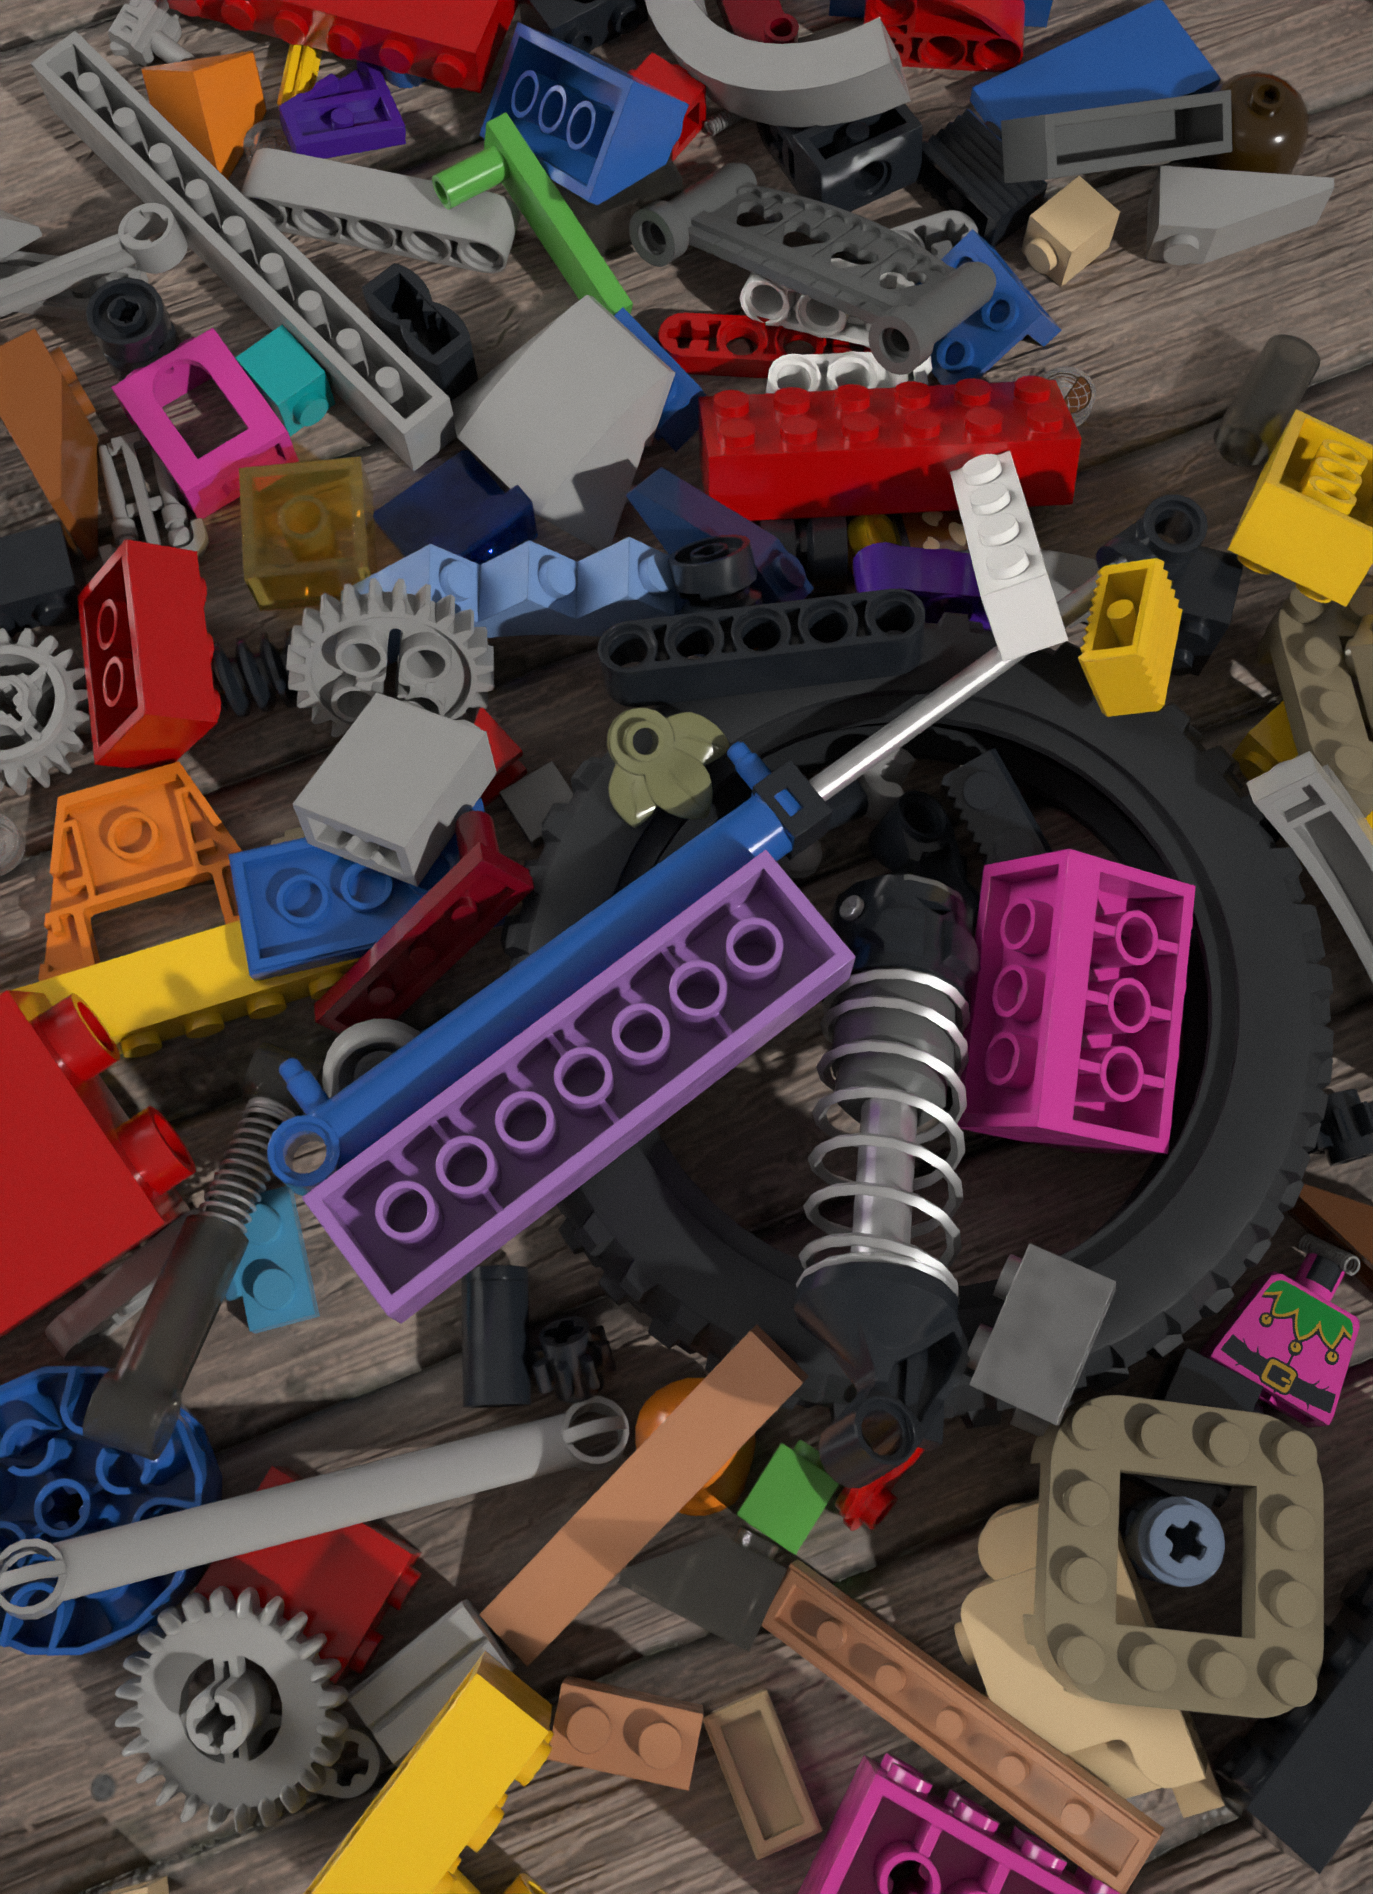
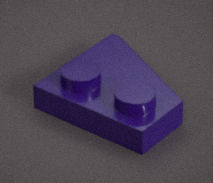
[279,60,406,159]

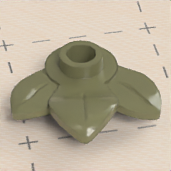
[607,707,730,828]

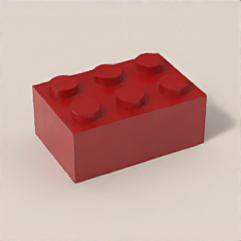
[77,539,221,770]

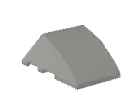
[451,295,675,551]

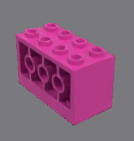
[957,849,1196,1154]
[798,1752,1121,1894]

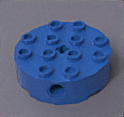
[0,1366,223,1656]

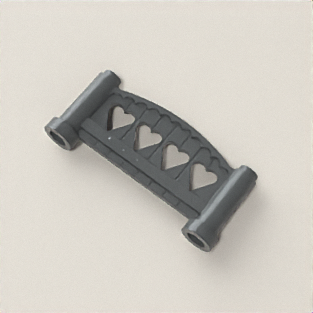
[629,163,996,375]

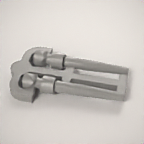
[98,431,209,564]

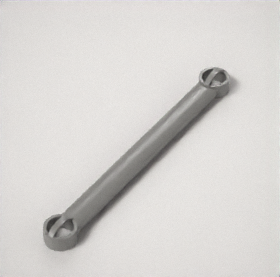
[0,1396,629,1620]

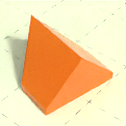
[141,50,267,180]

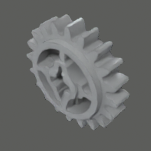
[0,628,91,796]

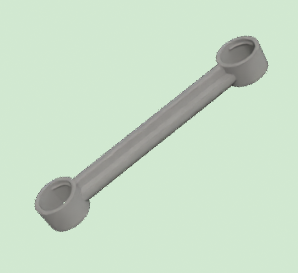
[0,203,188,317]

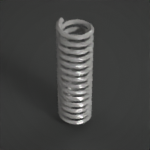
[704,110,744,136]
[1299,1234,1360,1276]

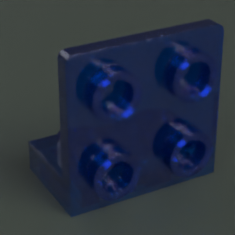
[373,450,538,565]

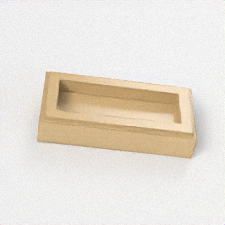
[702,1688,823,1860]

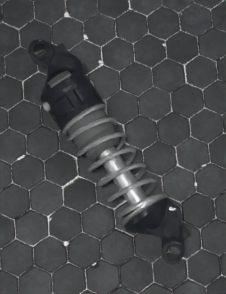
[794,790,981,1488]

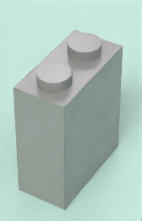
[292,692,497,887]

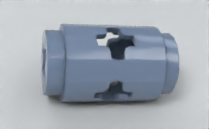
[1118,1496,1225,1587]

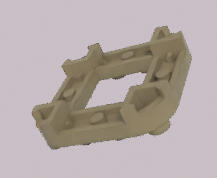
[1257,586,1373,818]
[1023,1395,1324,1718]

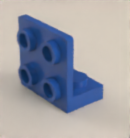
[915,229,1062,385]

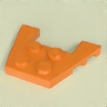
[38,761,242,981]

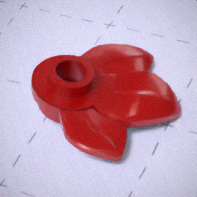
[835,1447,925,1531]

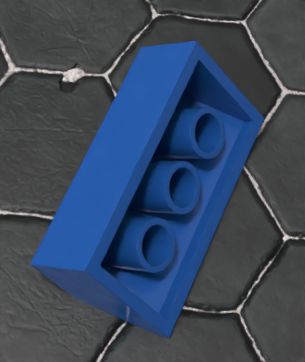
[479,22,689,205]

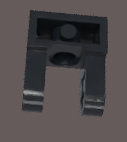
[756,104,923,212]

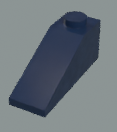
[626,467,814,604]

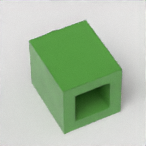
[735,1439,839,1555]

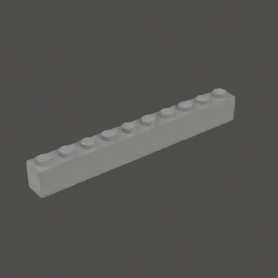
[30,31,457,471]

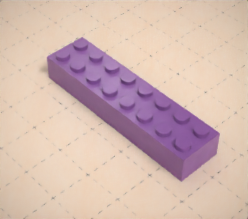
[302,850,856,1324]

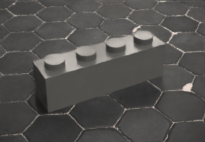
[1001,90,1232,183]

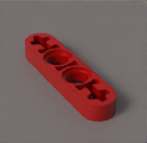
[658,312,871,378]

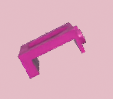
[111,328,299,519]

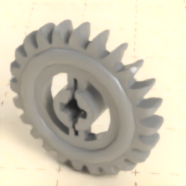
[115,1586,348,1834]

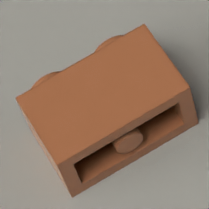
[547,1675,703,1791]

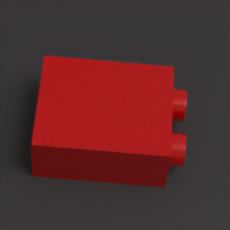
[0,990,196,1339]

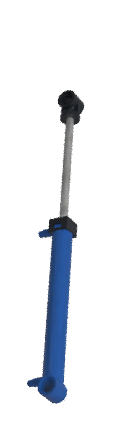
[267,494,1208,1196]

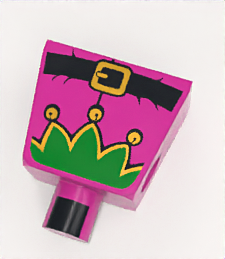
[1198,1253,1360,1428]

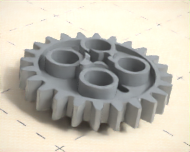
[286,578,494,738]

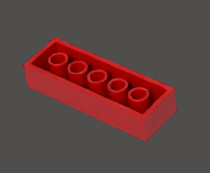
[698,375,1082,521]

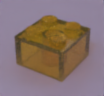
[239,456,378,611]

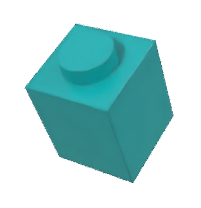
[235,324,336,437]

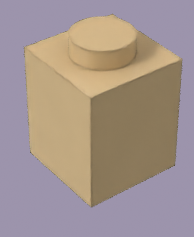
[1021,176,1120,287]

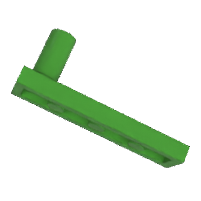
[432,112,633,316]

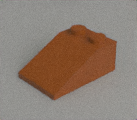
[0,328,98,561]

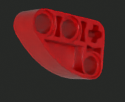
[864,0,1025,72]

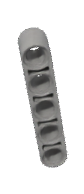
[240,148,521,274]

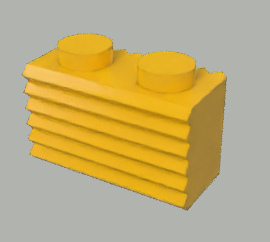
[1078,558,1183,717]

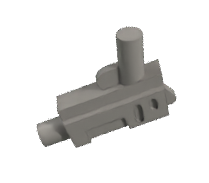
[108,0,195,67]

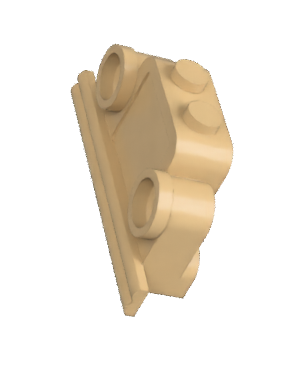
[954,1499,1225,1818]

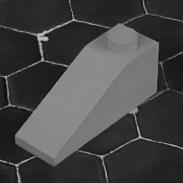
[1146,165,1334,265]

